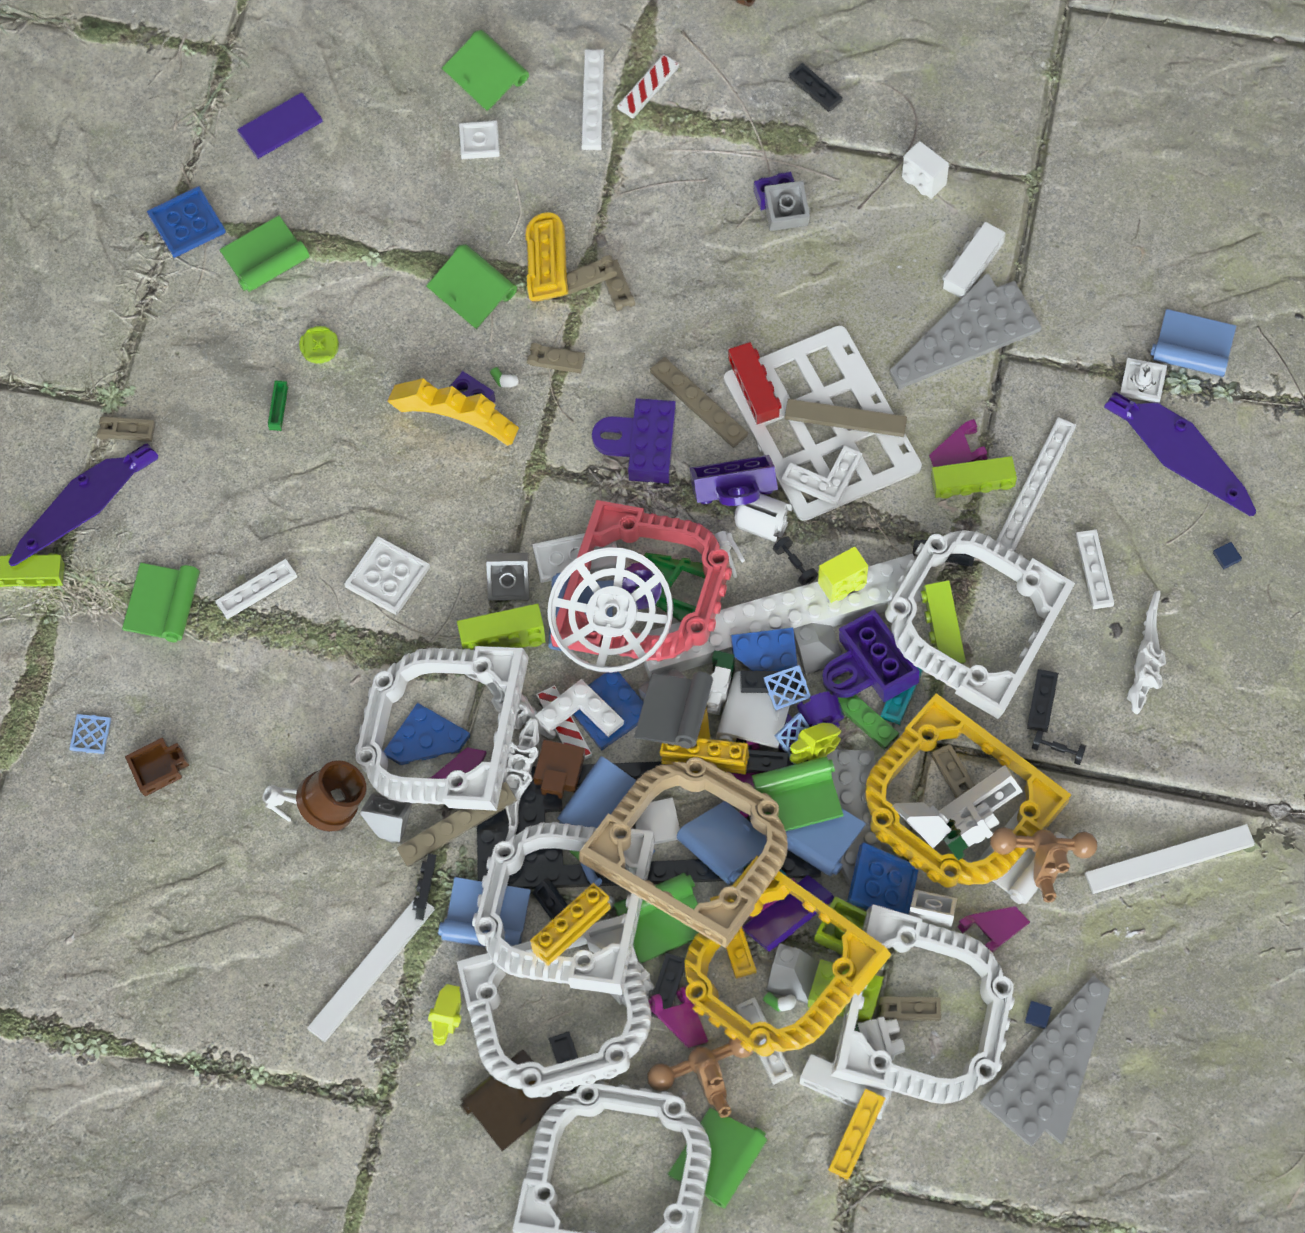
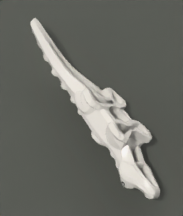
[1127,590,1166,714]
[465,671,556,739]
[502,718,540,841]

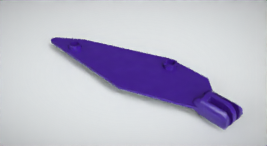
[1104,391,1256,516]
[9,443,159,566]

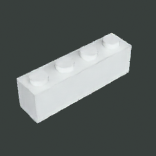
[942,222,1005,299]
[939,765,1022,820]
[800,1054,892,1120]

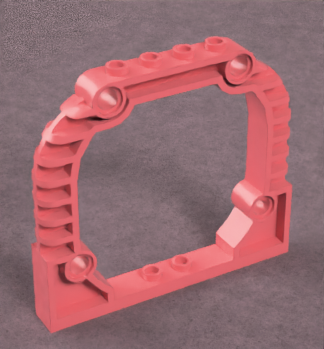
[550,500,732,661]

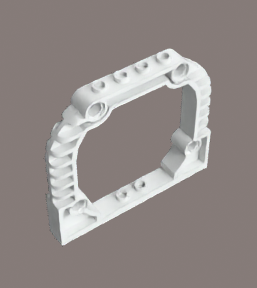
[885,530,1075,719]
[355,646,529,811]
[473,822,655,995]
[831,905,1014,1104]
[457,915,651,1098]
[513,1081,711,1233]

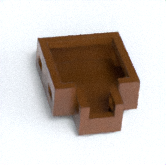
[125,737,190,797]
[533,740,586,799]

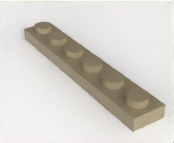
[650,357,748,448]
[397,782,518,867]

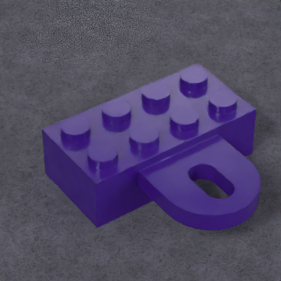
[592,398,676,484]
[689,455,778,506]
[823,609,919,702]

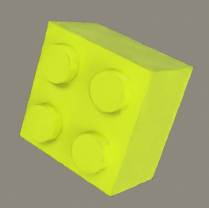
[818,546,868,603]

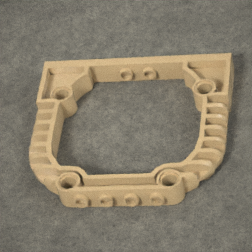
[579,758,788,948]

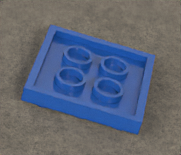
[147,186,226,258]
[573,672,644,751]
[847,842,919,915]

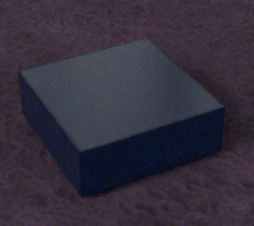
[1213,542,1242,570]
[1025,1001,1052,1029]

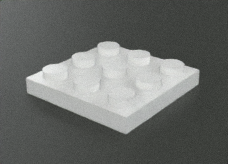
[344,536,430,615]

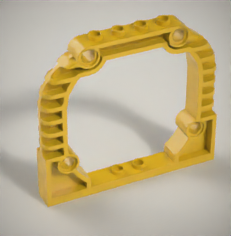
[865,693,1072,888]
[684,856,891,1056]

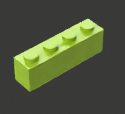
[931,456,1017,499]
[0,553,65,587]
[920,581,966,664]

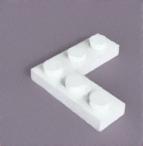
[781,446,863,506]
[535,679,624,737]

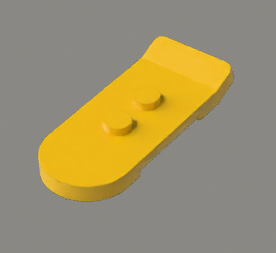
[526,212,568,302]

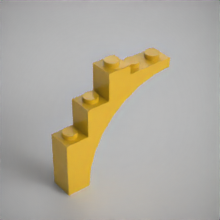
[387,378,519,445]

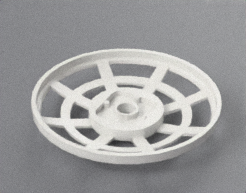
[548,547,673,672]

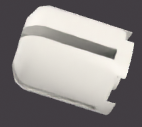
[734,494,792,543]

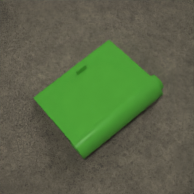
[442,30,529,111]
[219,216,310,292]
[426,244,517,330]
[122,563,200,643]
[752,756,844,831]
[613,873,699,964]
[668,1108,767,1208]

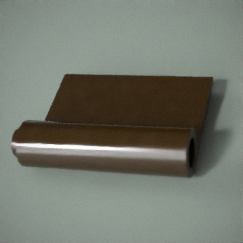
[459,1049,562,1151]

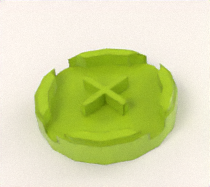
[299,326,339,364]

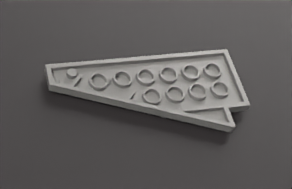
[890,273,1042,390]
[827,749,881,912]
[980,975,1111,1147]

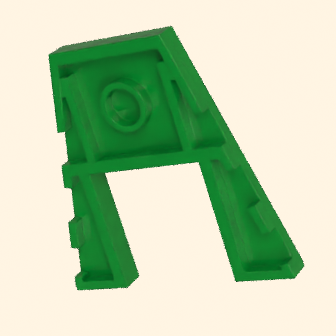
[636,553,706,622]

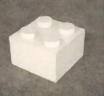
[902,141,949,199]

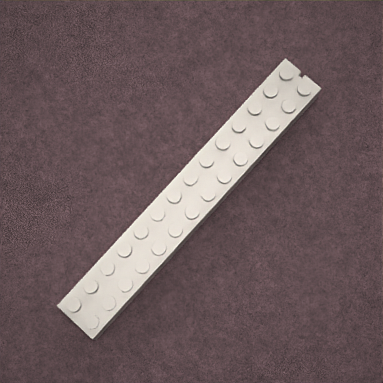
[644,554,925,680]

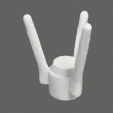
[714,531,745,578]
[263,785,297,821]

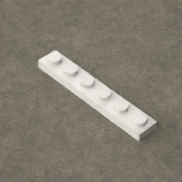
[582,49,604,150]

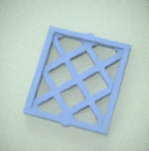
[763,665,811,711]
[774,713,810,764]
[70,714,111,754]

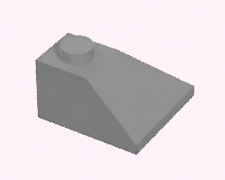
[793,623,842,675]
[360,794,412,842]
[767,943,819,1003]

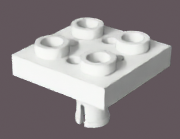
[1120,358,1167,403]

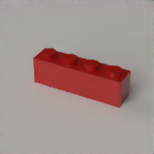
[728,342,782,425]

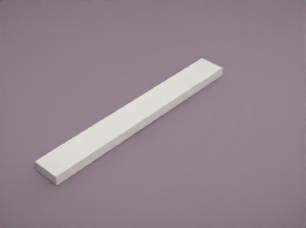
[996,417,1076,552]
[1085,824,1255,894]
[307,895,435,1042]

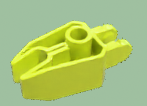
[790,723,841,764]
[428,984,461,1046]

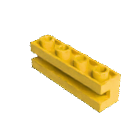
[660,738,749,774]
[530,883,611,966]

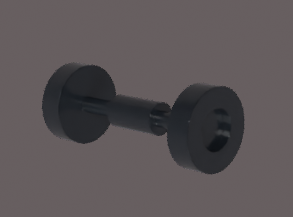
[773,536,818,586]
[1031,729,1087,765]

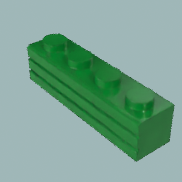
[268,380,289,431]

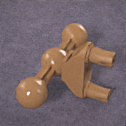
[990,827,1097,902]
[647,1038,754,1118]

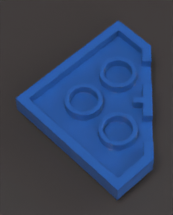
[730,628,798,671]
[384,703,470,765]

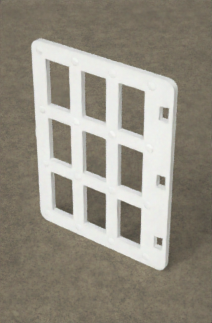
[724,326,922,521]

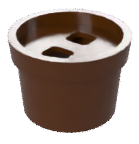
[296,760,366,832]

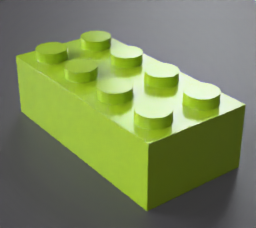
[457,604,546,650]

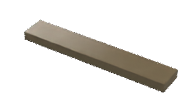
[785,399,907,437]

